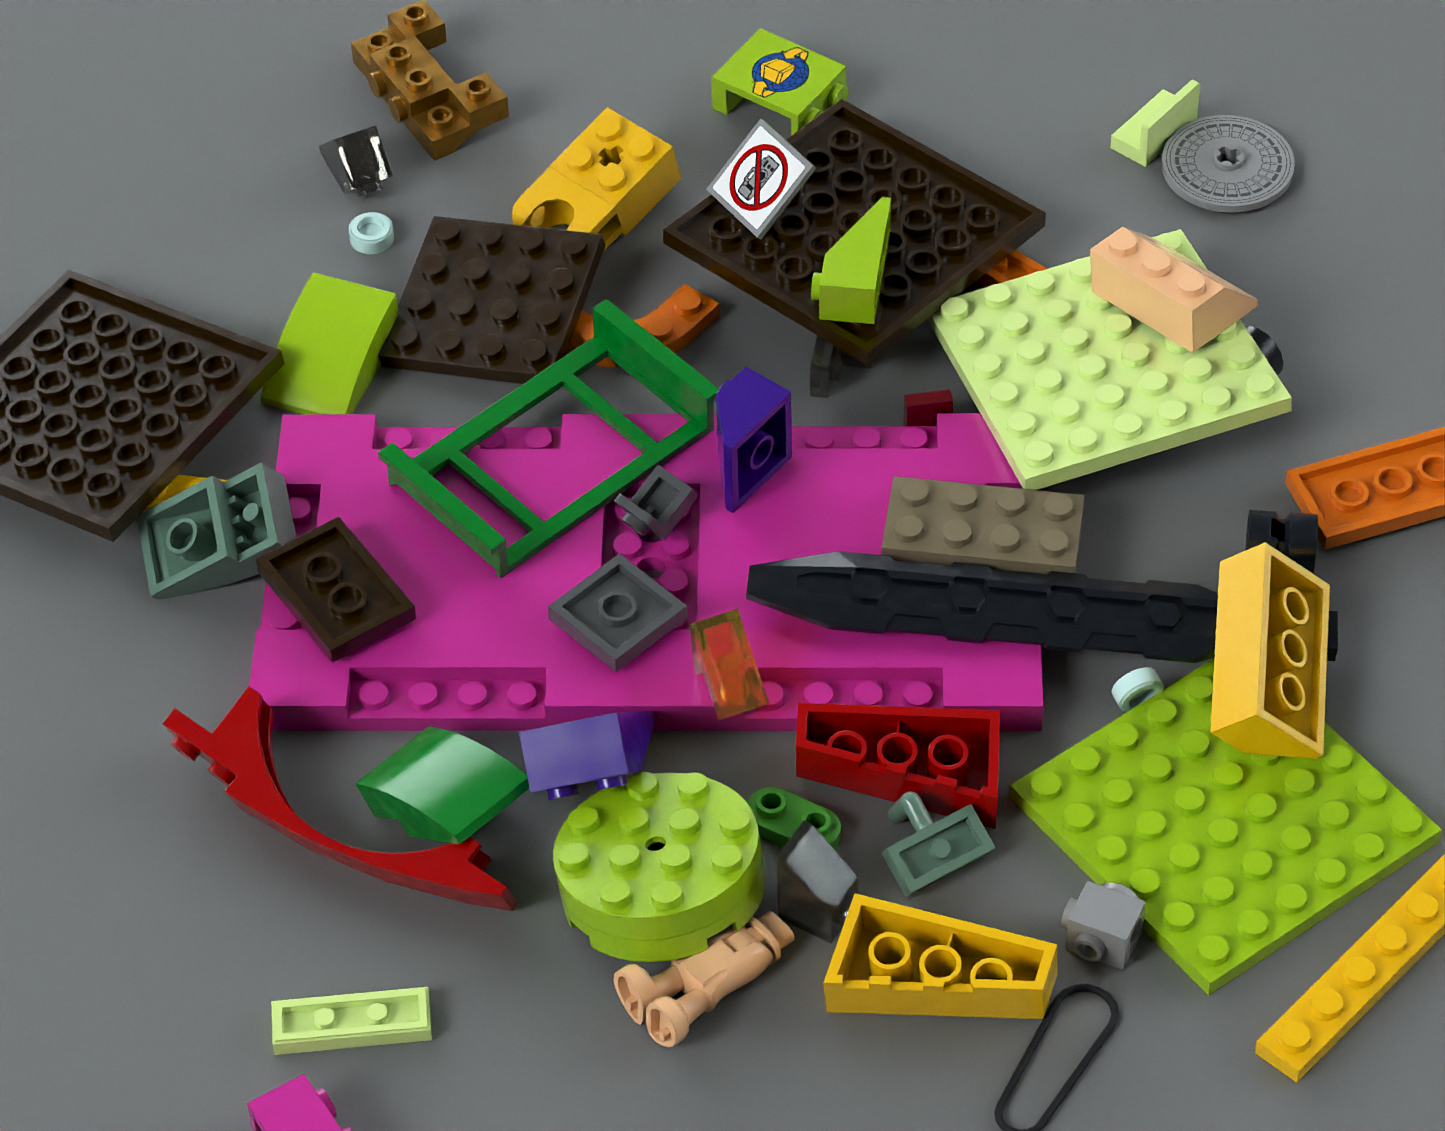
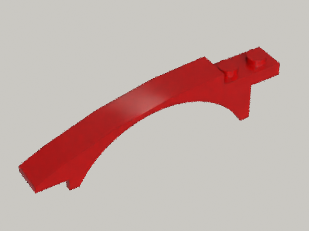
[162,686,519,911]

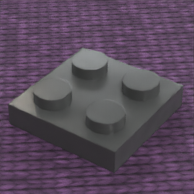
[548,553,688,672]

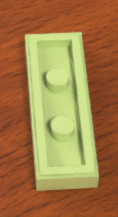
[271,987,432,1055]

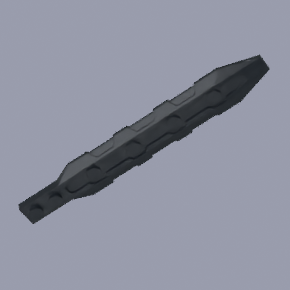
[746,551,1338,663]

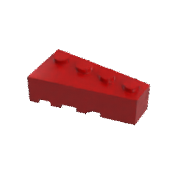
[796,702,1000,829]

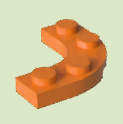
[566,284,720,368]

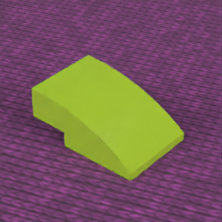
[260,272,399,415]

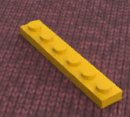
[1255,854,1445,1083]

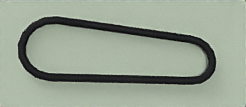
[994,984,1119,1131]

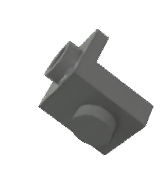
[614,465,699,541]

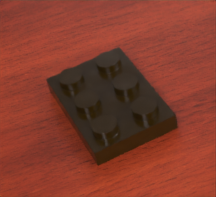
[256,517,416,663]

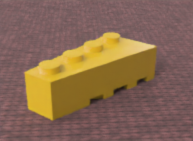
[823,893,1058,1019]

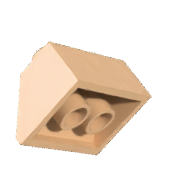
[1090,227,1258,353]

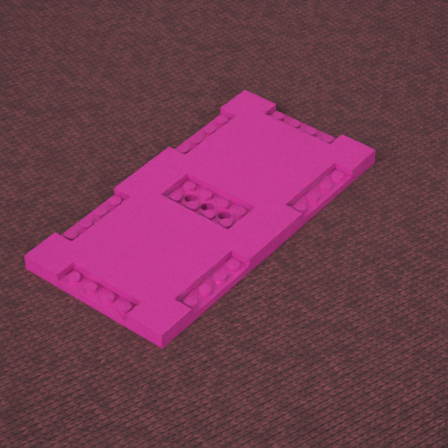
[249,413,1043,731]

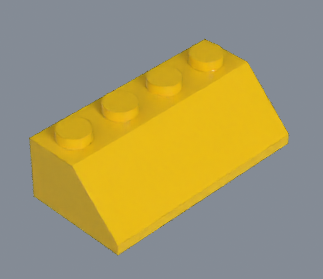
[1210,542,1330,759]

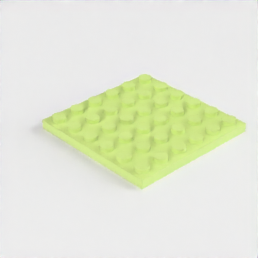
[927,229,1292,490]

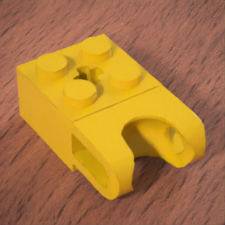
[512,107,682,251]

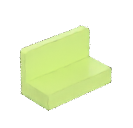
[1110,79,1200,167]

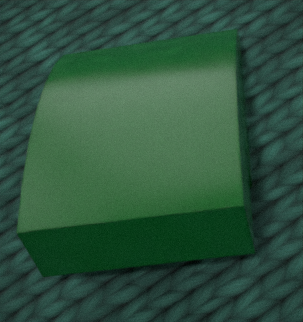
[355,726,530,845]

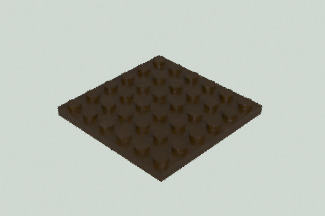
[663,99,1046,366]
[0,270,285,542]

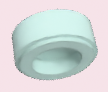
[349,212,394,254]
[1111,667,1164,712]

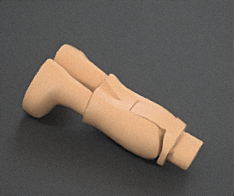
[613,911,795,1047]

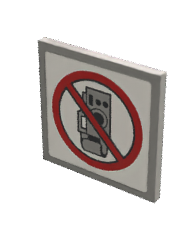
[706,118,816,239]

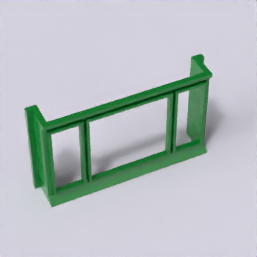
[378,299,719,578]

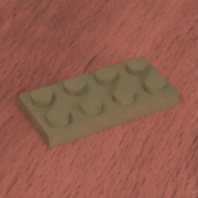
[881,476,1085,574]

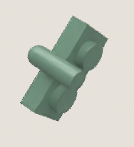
[881,791,996,898]

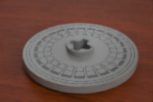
[1162,115,1295,213]

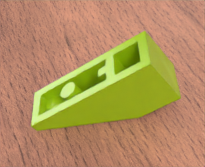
[811,197,891,324]

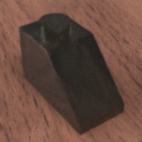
[318,126,393,197]
[777,821,858,944]

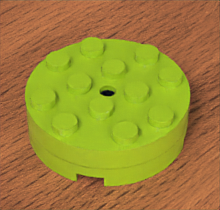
[553,772,766,962]

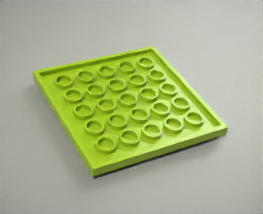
[1009,658,1442,996]

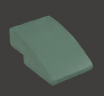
[137,462,296,599]

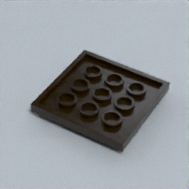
[378,216,605,384]

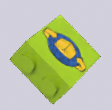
[711,28,849,136]

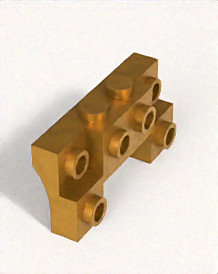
[351,0,509,161]

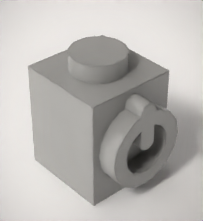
[1061,881,1146,971]

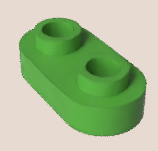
[747,787,841,859]

